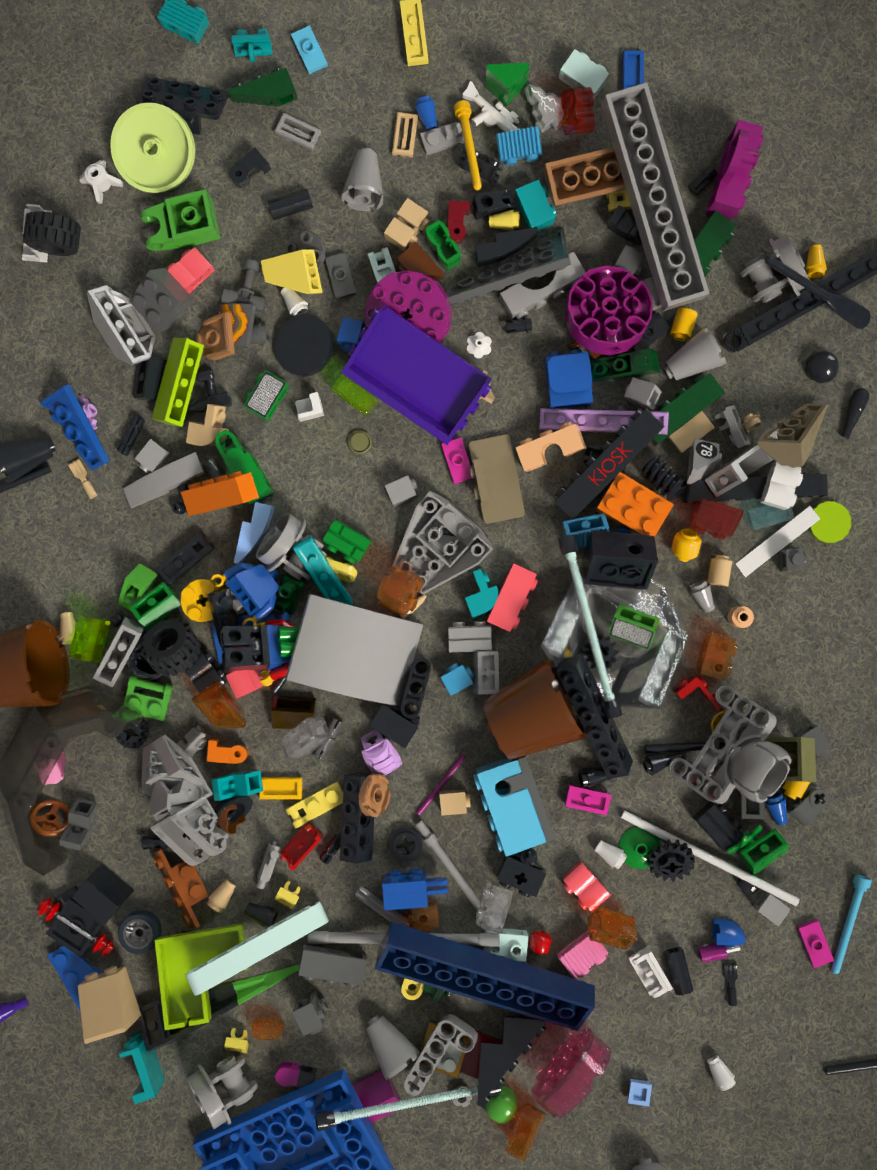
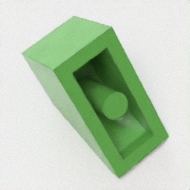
[117,564,158,613]

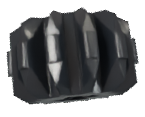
[582,634,619,669]

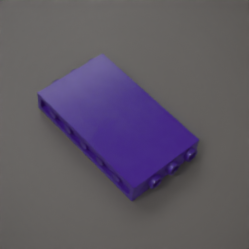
[341,305,492,445]

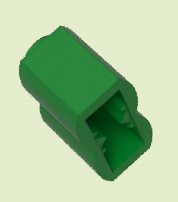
[426,220,461,271]

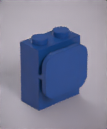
[544,349,593,409]

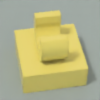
[274,881,300,910]
[225,1028,249,1053]

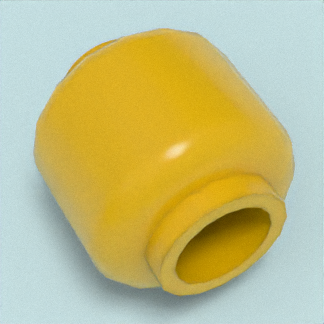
[671,529,702,562]

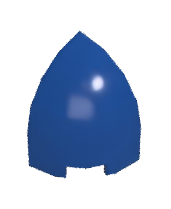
[712,918,746,945]

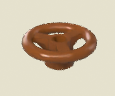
[28,799,70,837]

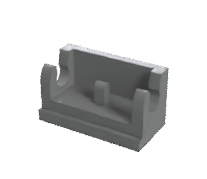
[472,651,499,695]

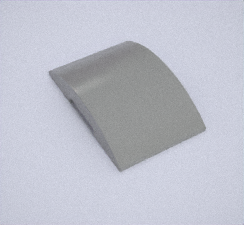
[285,594,423,706]

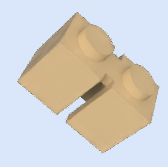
[384,198,430,251]

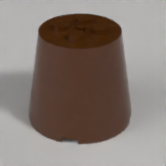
[0,620,70,708]
[483,658,587,760]

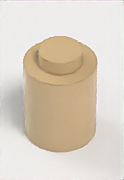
[707,555,732,587]

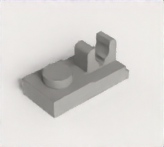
[420,122,465,155]
[715,405,751,448]

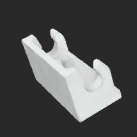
[628,946,673,998]

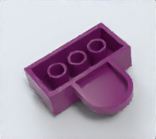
[705,119,764,220]

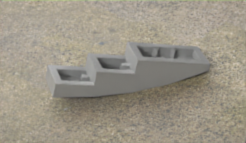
[123,452,205,508]

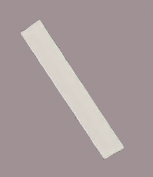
[736,506,820,577]

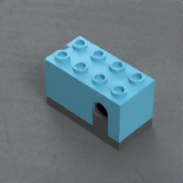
[473,756,555,857]

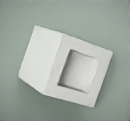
[295,392,324,422]

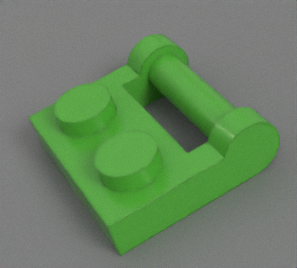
[122,674,173,721]

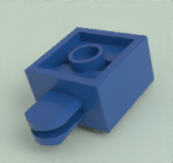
[382,868,449,910]

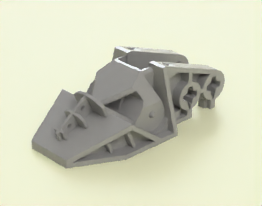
[142,735,229,866]

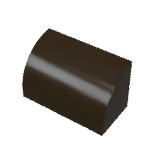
[271,695,316,731]

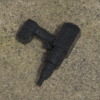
[187,370,232,413]

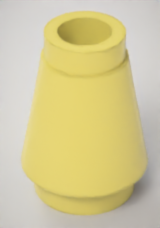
[489,210,520,231]

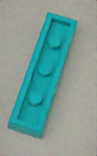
[293,535,354,605]

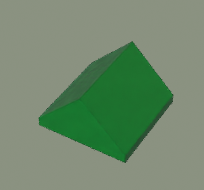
[485,62,529,107]

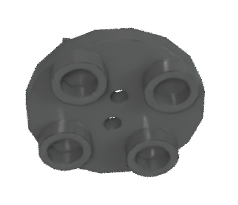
[286,231,325,270]

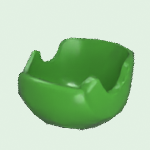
[485,1086,518,1123]

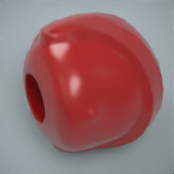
[529,931,552,954]

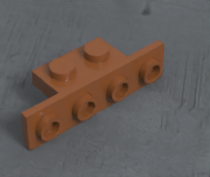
[153,849,209,928]

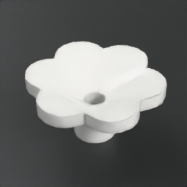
[467,332,492,358]

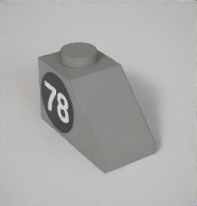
[687,439,722,484]

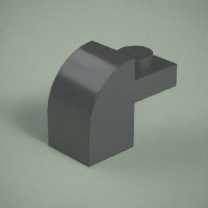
[59,798,98,851]

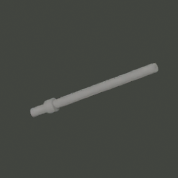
[415,820,496,928]

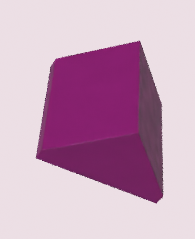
[352,1070,402,1123]

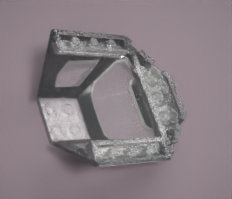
[541,576,688,709]

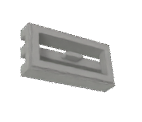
[274,113,322,151]

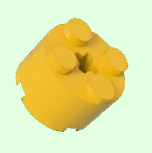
[181,579,222,622]

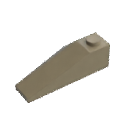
[757,403,827,468]

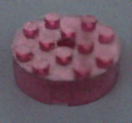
[531,1028,611,1118]

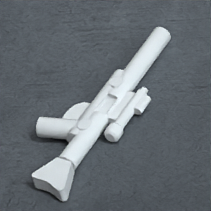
[462,81,520,132]

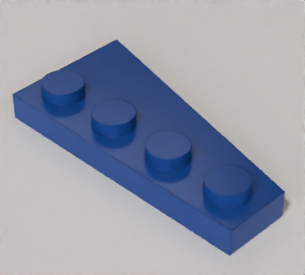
[40,385,110,471]

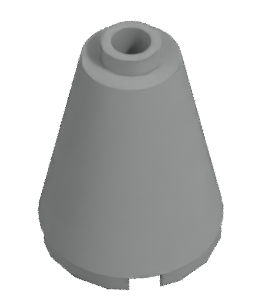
[342,148,384,211]
[664,327,727,380]
[366,1015,421,1080]

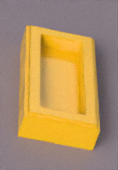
[259,777,302,799]

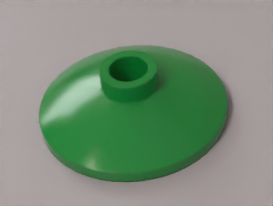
[619,826,660,869]

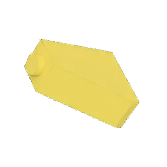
[261,250,322,294]

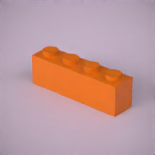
[181,471,259,516]

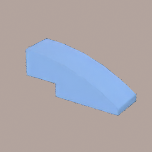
[234,502,275,564]

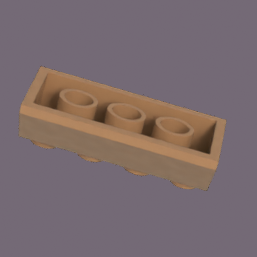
[543,147,626,206]

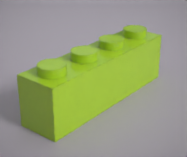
[152,338,204,427]

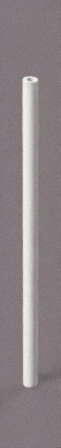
[621,810,800,906]

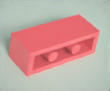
[487,563,538,632]

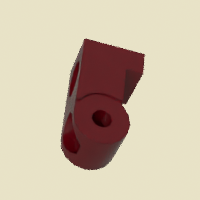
[448,201,470,244]

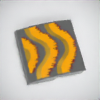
[217,303,256,348]

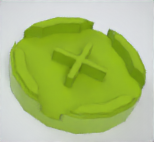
[809,501,851,543]

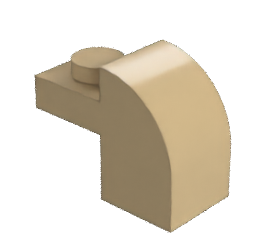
[186,404,229,446]

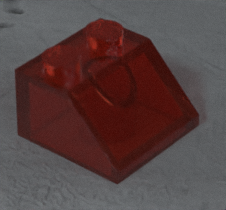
[687,499,744,540]

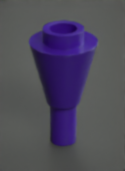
[0,997,29,1023]

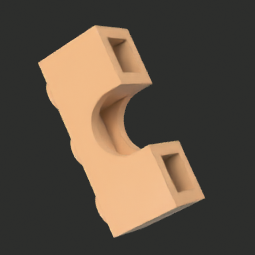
[516,422,587,472]

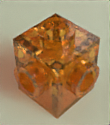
[408,901,439,932]

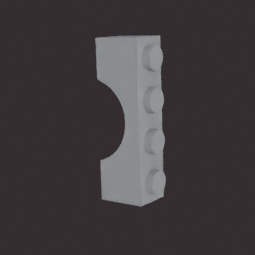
[499,252,586,320]

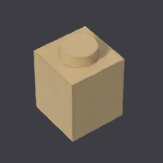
[440,789,471,816]

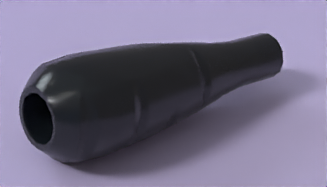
[841,388,870,439]

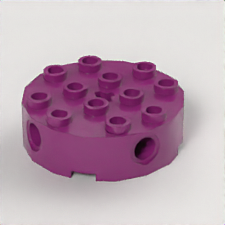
[564,266,653,355]
[364,270,453,344]

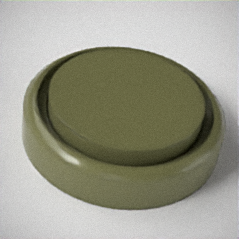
[348,430,372,454]

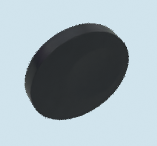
[274,314,334,377]

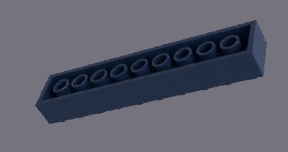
[375,922,595,1031]

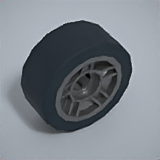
[118,910,162,954]

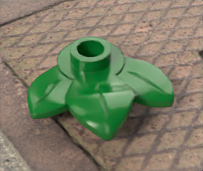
[727,825,762,854]

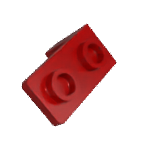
[673,676,723,712]

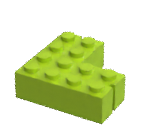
[155,923,248,1030]

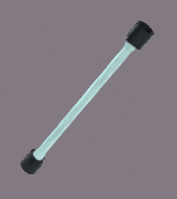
[557,534,623,719]
[315,1084,501,1132]

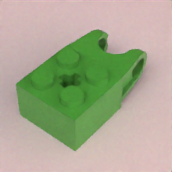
[140,189,221,251]

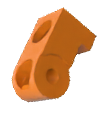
[207,738,249,764]

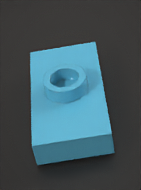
[291,25,328,74]

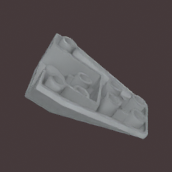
[392,491,493,595]

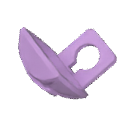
[361,730,402,776]

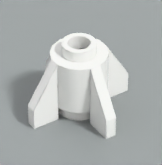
[79,160,123,204]

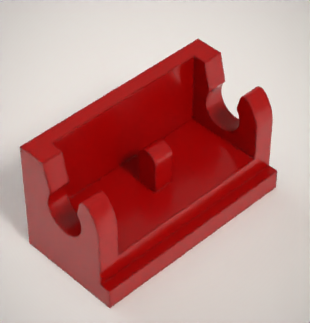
[279,821,323,871]

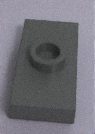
[325,253,356,300]

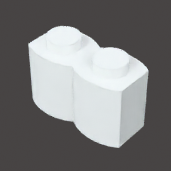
[760,461,803,510]

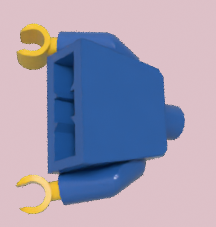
[211,563,279,626]

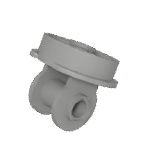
[740,234,810,303]
[256,513,327,580]
[186,1055,258,1130]

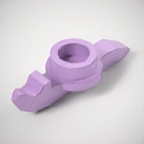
[78,395,97,430]

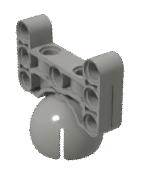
[669,686,791,804]

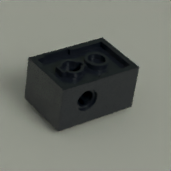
[582,530,658,590]

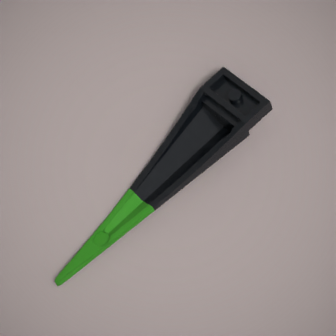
[139,964,300,1052]

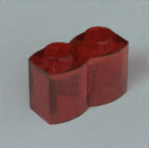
[561,87,595,135]

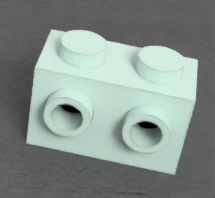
[483,927,528,962]

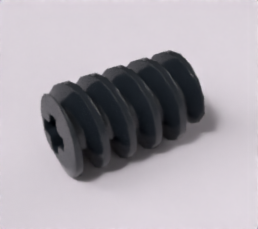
[642,454,687,502]

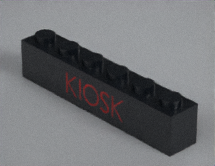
[554,407,665,519]

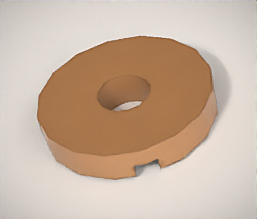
[359,774,391,817]

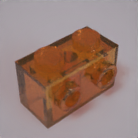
[696,632,737,680]
[587,907,638,950]
[505,1103,547,1162]

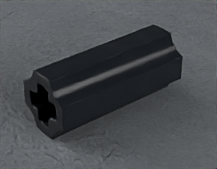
[267,189,313,220]
[664,947,694,996]

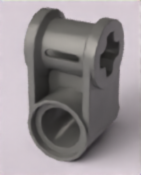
[787,785,829,826]

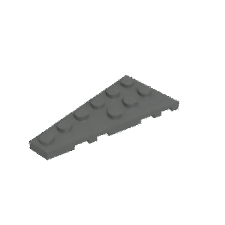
[446,228,571,304]

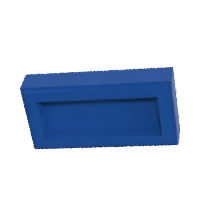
[622,50,644,90]

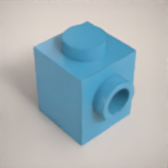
[440,663,474,696]

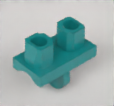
[232,29,273,63]

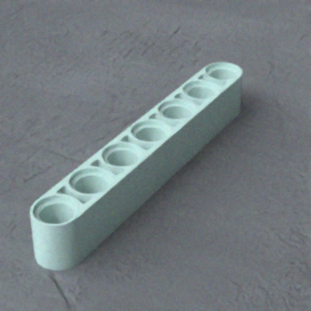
[185,901,329,996]

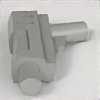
[256,841,281,889]

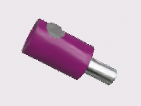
[698,943,740,963]

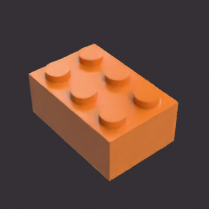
[594,472,674,537]

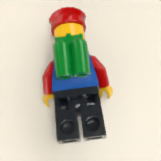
[220,619,300,686]

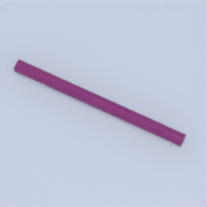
[417,754,466,815]

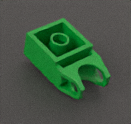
[215,430,275,505]

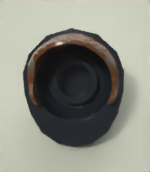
[215,796,253,835]

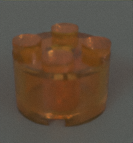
[377,566,424,615]

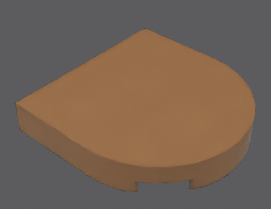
[196,312,235,360]

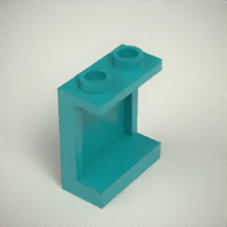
[118,1031,165,1104]

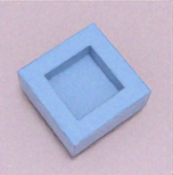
[627,1079,652,1106]

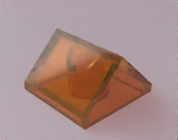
[192,681,247,728]

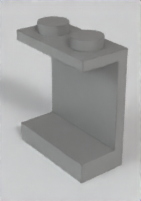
[705,444,774,498]

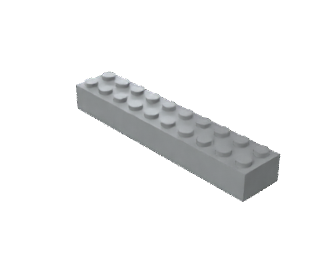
[601,83,710,311]

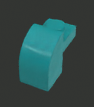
[465,569,498,618]
[211,770,263,801]

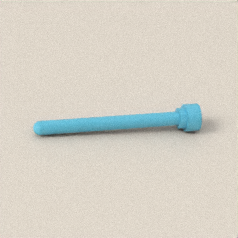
[831,874,872,974]

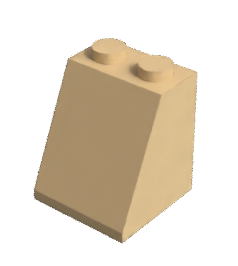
[78,966,141,1044]

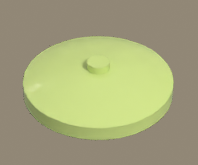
[110,103,195,193]

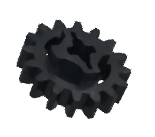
[647,839,695,882]

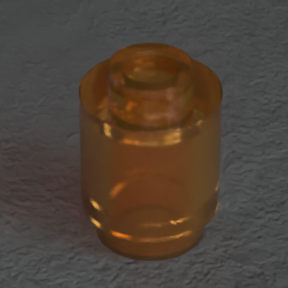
[252,1017,284,1041]

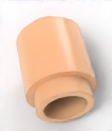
[727,606,754,628]

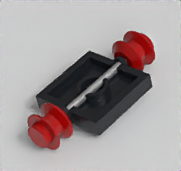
[36,897,115,958]

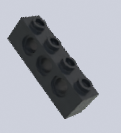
[340,773,376,864]

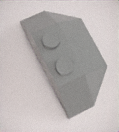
[87,285,155,365]

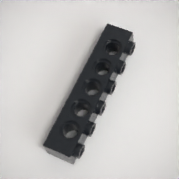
[556,654,633,779]

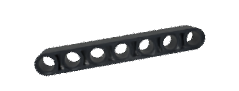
[682,474,828,503]

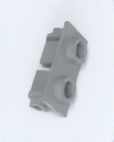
[177,725,212,758]

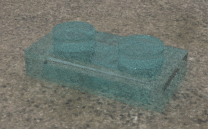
[746,505,795,531]

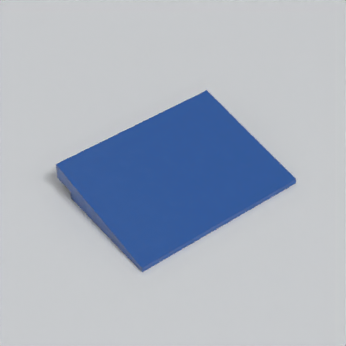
[193,1069,394,1170]

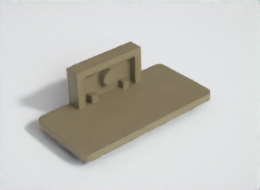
[469,435,525,524]

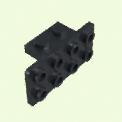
[136,77,228,135]

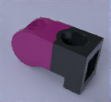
[275,1062,318,1087]

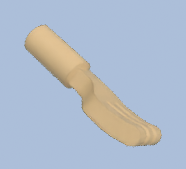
[68,458,97,499]

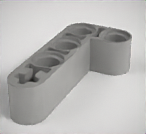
[404,1014,478,1096]

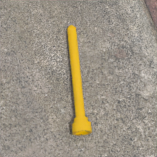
[454,100,482,190]

